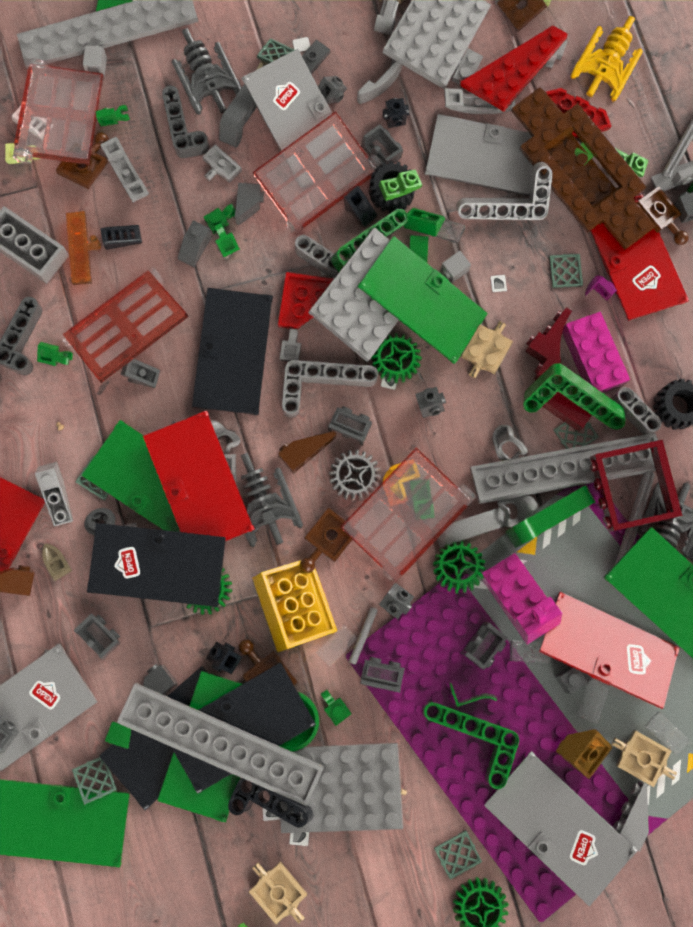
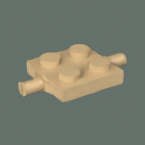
[462,321,513,378]
[611,730,677,787]
[249,861,307,924]

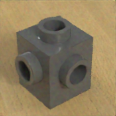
[318,76,347,104]
[415,387,446,418]
[379,583,414,619]

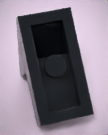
[344,186,378,227]

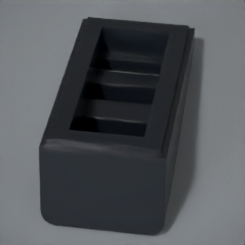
[100,225,142,250]

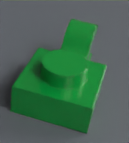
[96,105,130,127]
[203,204,236,234]
[213,223,240,258]
[37,342,73,366]
[321,689,352,726]

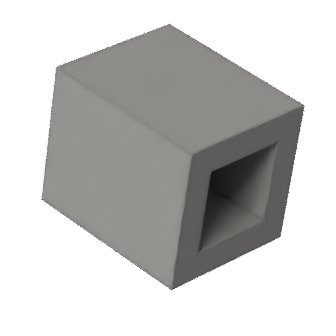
[83,45,107,77]
[440,251,471,283]

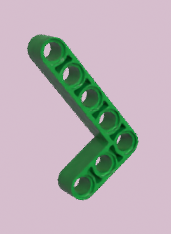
[331,209,408,272]
[523,363,625,430]
[505,485,596,548]
[422,701,519,789]

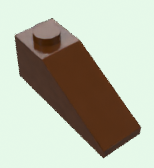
[278,431,337,474]
[0,565,35,596]

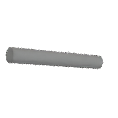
[348,607,378,665]

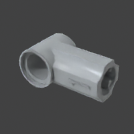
[374,0,399,35]

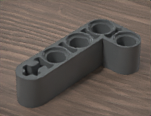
[219,84,257,148]
[162,86,209,158]
[0,297,43,376]

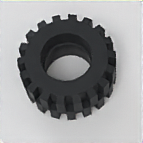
[369,161,415,213]
[653,379,693,430]

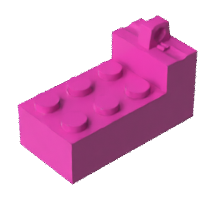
[482,553,562,645]

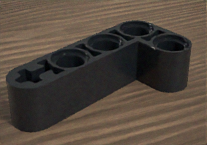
[228,778,313,828]

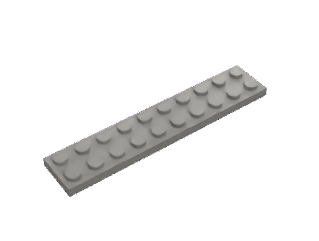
[17,0,199,70]
[470,433,658,504]
[117,683,324,806]

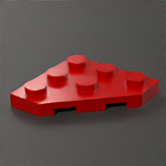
[546,88,612,139]
[278,272,333,329]

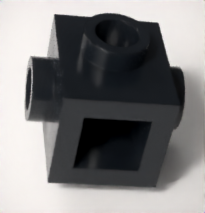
[382,98,409,128]
[206,641,242,674]

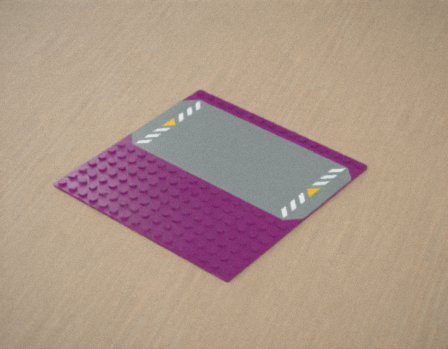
[346,483,693,922]

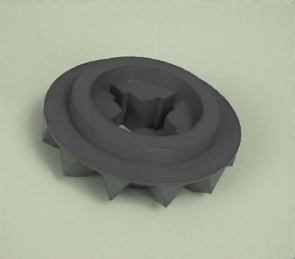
[84,508,116,536]

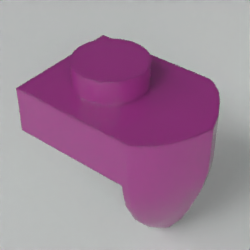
[585,275,617,301]

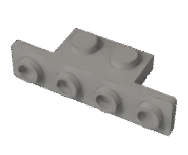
[650,161,693,192]

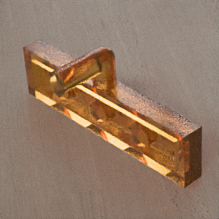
[66,211,101,285]

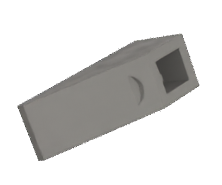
[35,462,73,527]
[613,780,649,852]

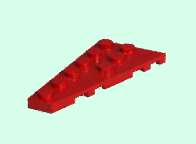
[460,26,568,112]

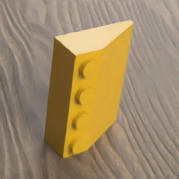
[252,560,337,653]

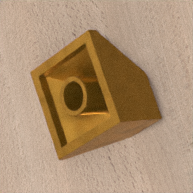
[556,729,613,779]

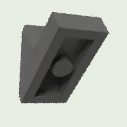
[121,357,160,388]

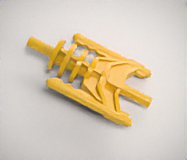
[570,16,643,102]

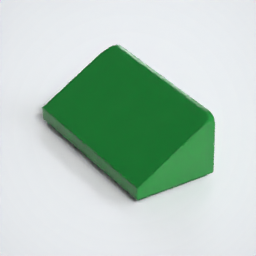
[404,208,445,237]

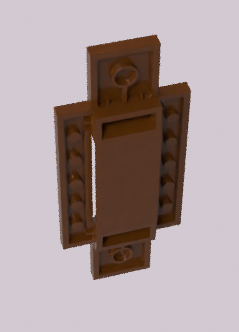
[511,86,655,250]

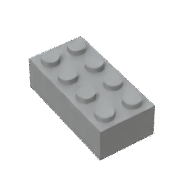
[0,206,69,284]

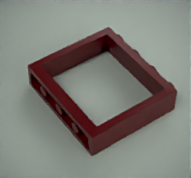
[589,439,683,532]

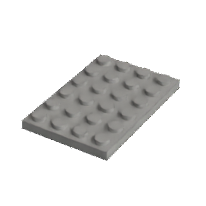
[382,0,491,89]
[308,227,398,362]
[280,743,404,833]

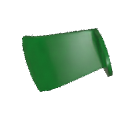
[449,683,498,707]

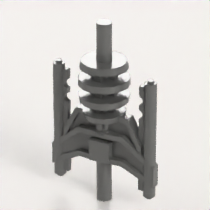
[172,28,242,115]
[241,453,303,547]
[638,481,693,558]

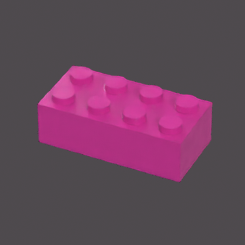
[562,311,630,393]

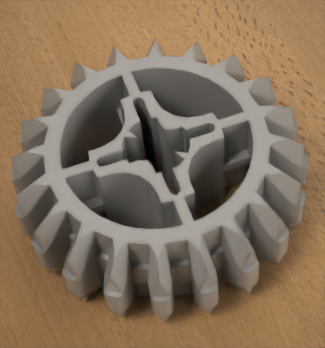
[329,450,381,502]

